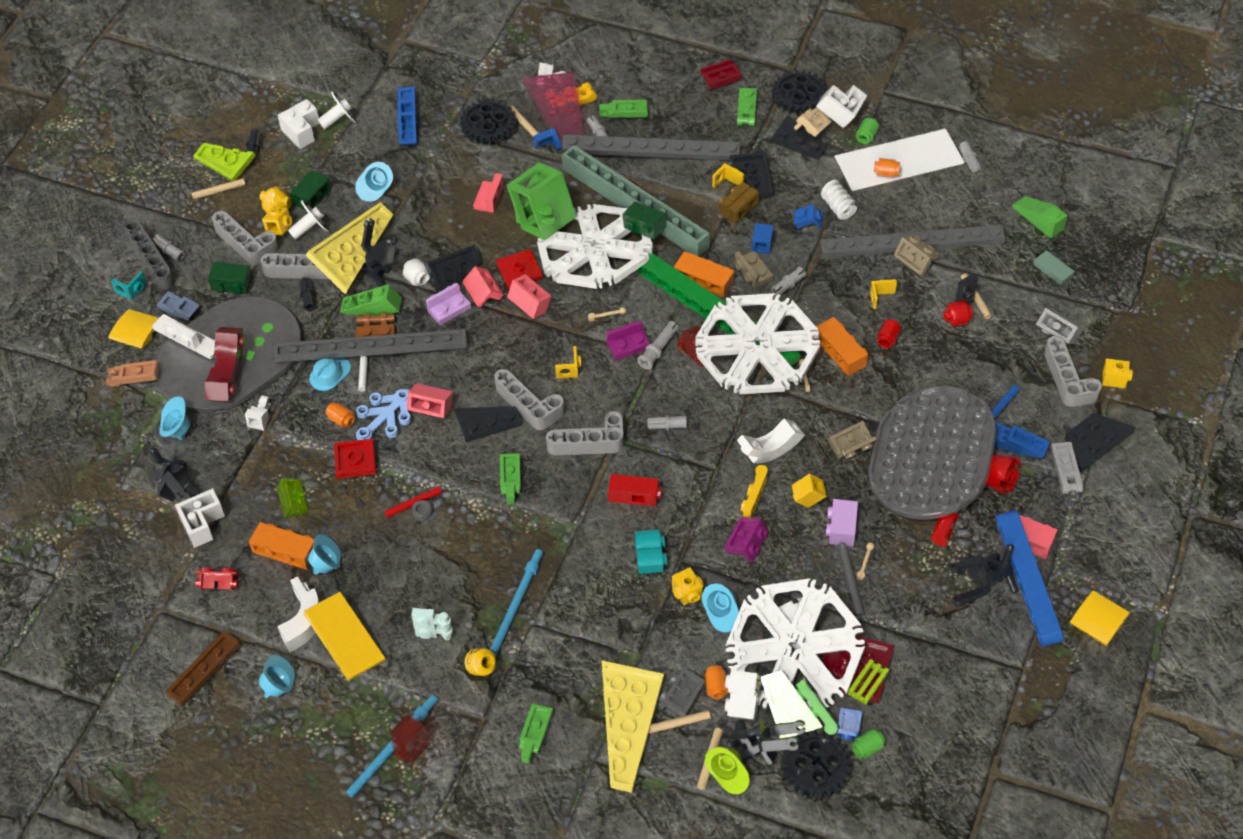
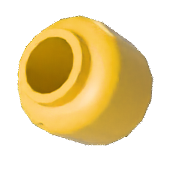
[465,648,496,676]

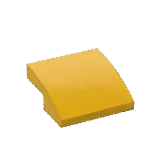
[109,309,159,349]
[1070,590,1130,646]

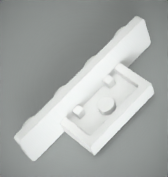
[152,314,215,359]

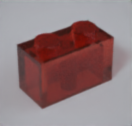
[390,714,428,764]

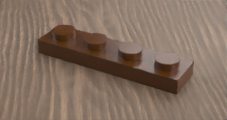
[165,631,241,707]

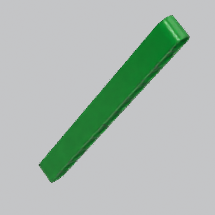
[635,253,801,367]

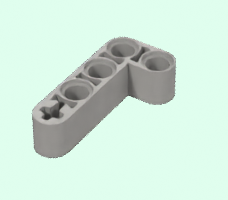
[212,211,279,265]
[260,253,329,279]
[1044,336,1102,407]
[494,369,564,430]
[546,411,624,456]

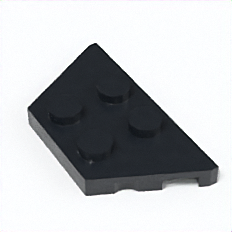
[1065,413,1135,473]

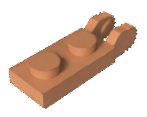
[106,360,160,387]

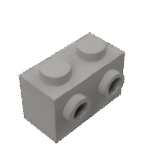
[1036,308,1084,345]

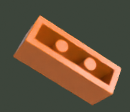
[674,251,734,298]
[815,317,868,376]
[249,522,314,570]

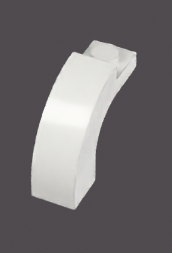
[737,419,805,463]
[278,577,319,652]

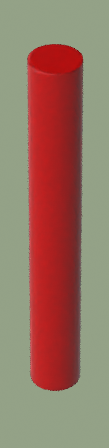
[384,486,442,518]

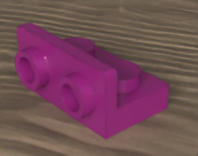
[606,321,650,361]
[724,517,768,562]

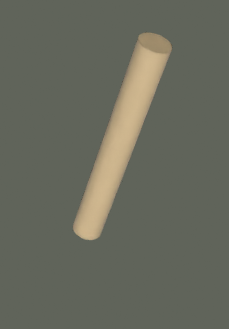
[511,106,539,137]
[191,178,245,200]
[960,273,992,319]
[649,710,711,734]
[697,728,723,790]

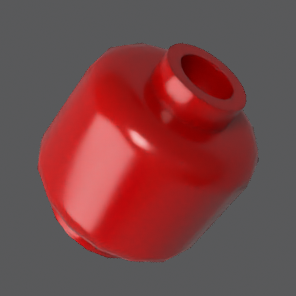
[943,300,973,327]

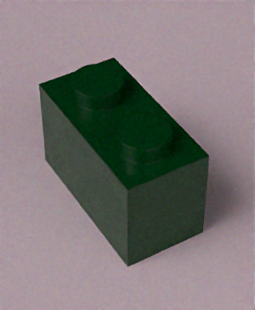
[290,170,331,211]
[622,201,666,240]
[208,262,253,294]

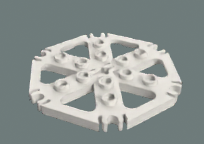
[537,204,653,289]
[695,293,820,394]
[726,579,865,709]

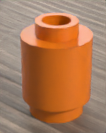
[874,158,900,178]
[325,402,355,428]
[704,665,728,699]

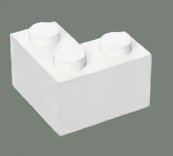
[816,85,867,128]
[278,99,319,149]
[175,489,225,548]
[725,670,762,721]

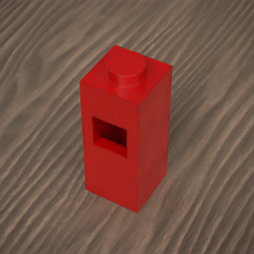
[608,474,662,507]

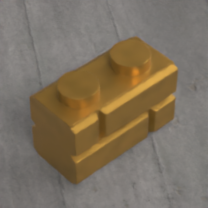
[719,182,759,224]

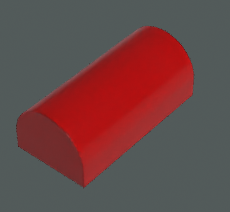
[931,511,959,548]

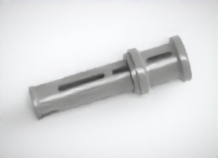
[637,321,679,370]

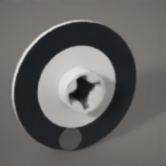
[318,91,357,129]
[288,200,329,240]

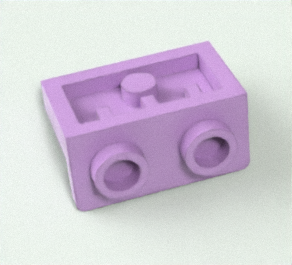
[426,283,471,325]

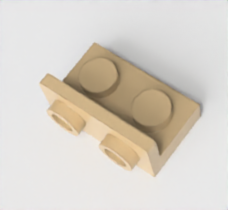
[794,107,831,137]

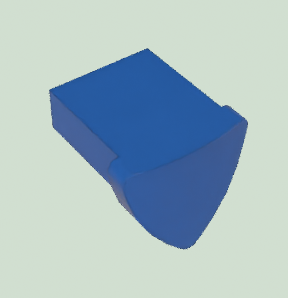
[532,128,562,150]

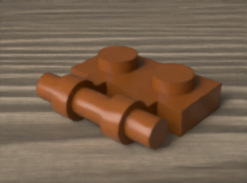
[356,313,395,337]

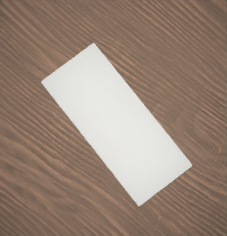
[835,129,964,191]

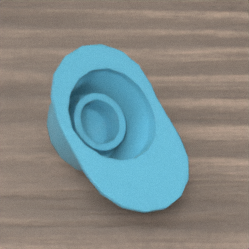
[355,162,393,202]
[310,357,351,391]
[159,396,191,440]
[308,534,341,575]
[702,583,739,633]
[259,655,295,698]

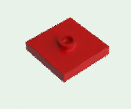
[496,249,543,290]
[334,438,376,479]

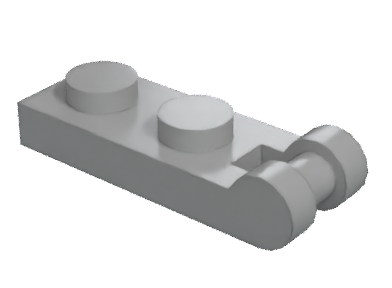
[1050,442,1083,494]

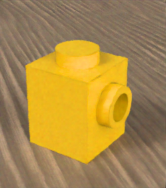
[1102,359,1133,388]
[792,474,827,508]

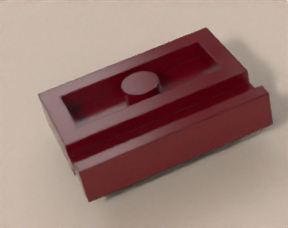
[700,59,742,90]

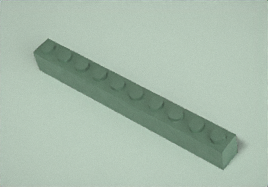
[562,145,710,257]

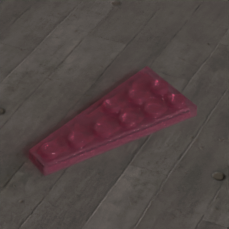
[522,72,584,146]

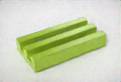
[848,659,889,705]

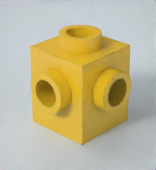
[262,207,292,235]
[672,568,704,605]

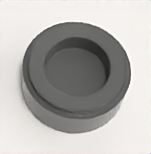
[412,500,433,521]

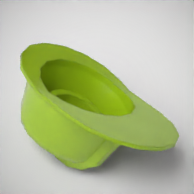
[705,747,750,794]

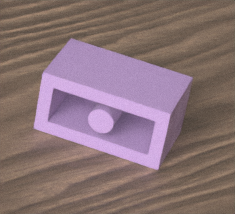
[826,499,858,547]

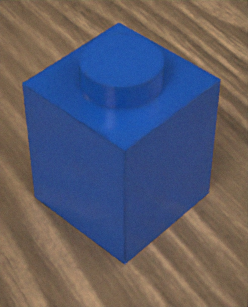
[751,223,773,254]

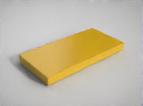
[303,592,385,681]

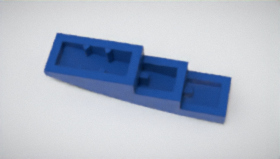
[397,87,417,146]
[995,421,1050,459]

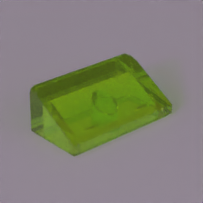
[277,478,308,518]

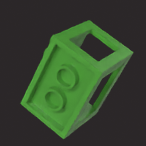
[507,162,576,240]

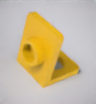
[712,163,744,188]
[870,279,897,309]
[555,346,581,379]

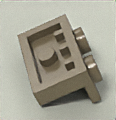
[894,234,940,276]
[734,251,774,289]

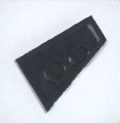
[771,115,827,160]
[730,152,773,197]
[424,245,482,293]
[454,406,522,442]

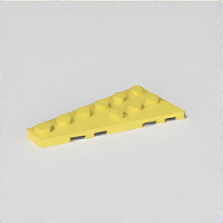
[306,202,393,294]
[602,661,664,793]

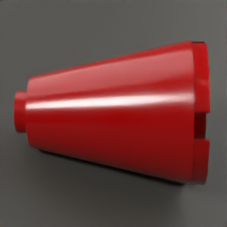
[986,454,1021,496]

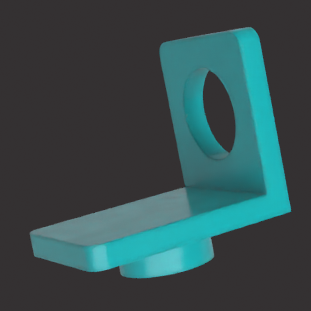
[111,271,147,300]

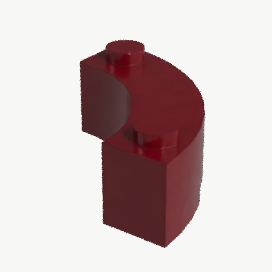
[205,327,246,401]

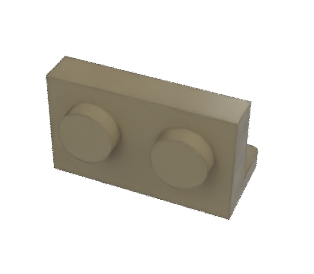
[827,421,877,460]

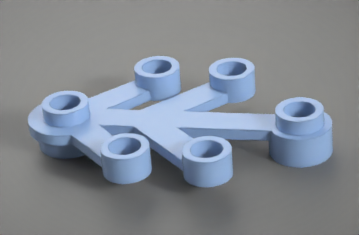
[356,389,411,440]

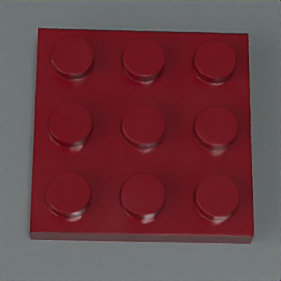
[822,636,894,704]

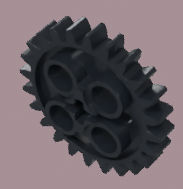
[772,69,828,115]
[460,99,517,145]
[780,730,853,800]

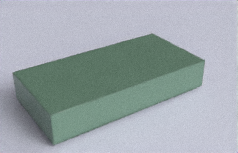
[1033,250,1075,285]

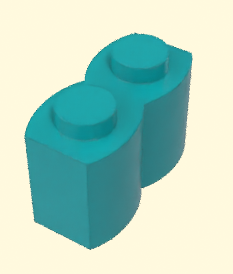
[635,529,667,574]

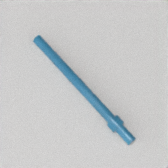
[490,549,543,657]
[346,695,438,798]

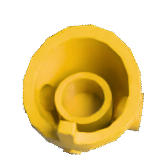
[260,187,292,213]

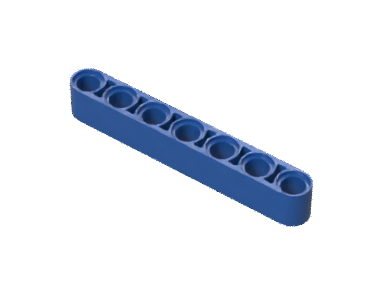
[995,509,1063,647]

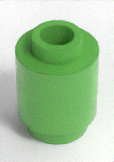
[856,118,879,144]
[851,729,885,759]

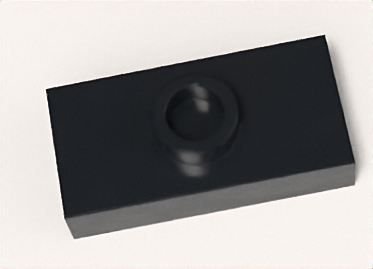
[955,273,978,304]

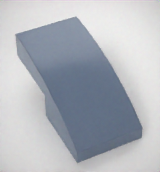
[157,291,200,320]

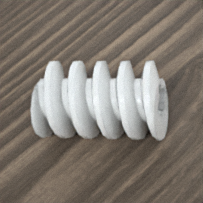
[821,180,857,220]

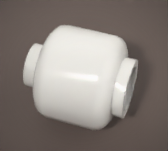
[403,258,430,286]

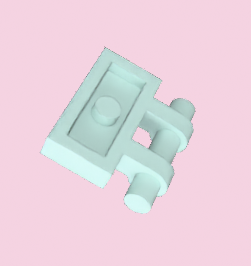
[412,608,453,640]

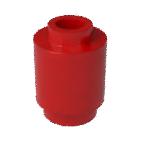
[877,319,901,348]

